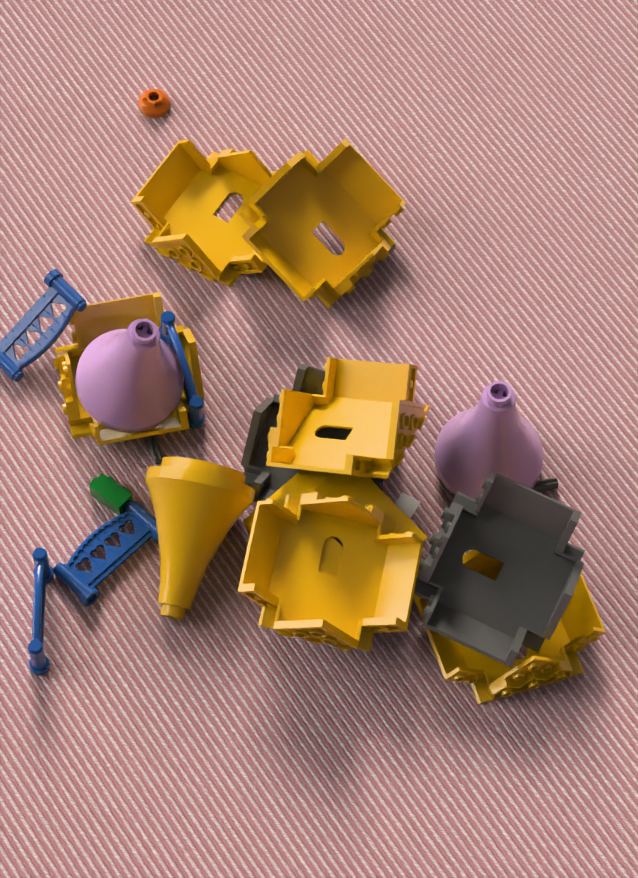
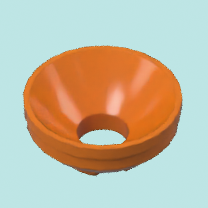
[138,89,171,118]

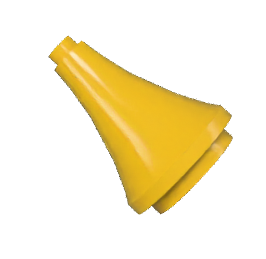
[145,456,256,620]

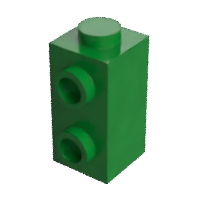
[89,473,132,515]

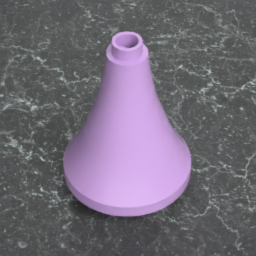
[75,319,184,433]
[434,381,543,499]

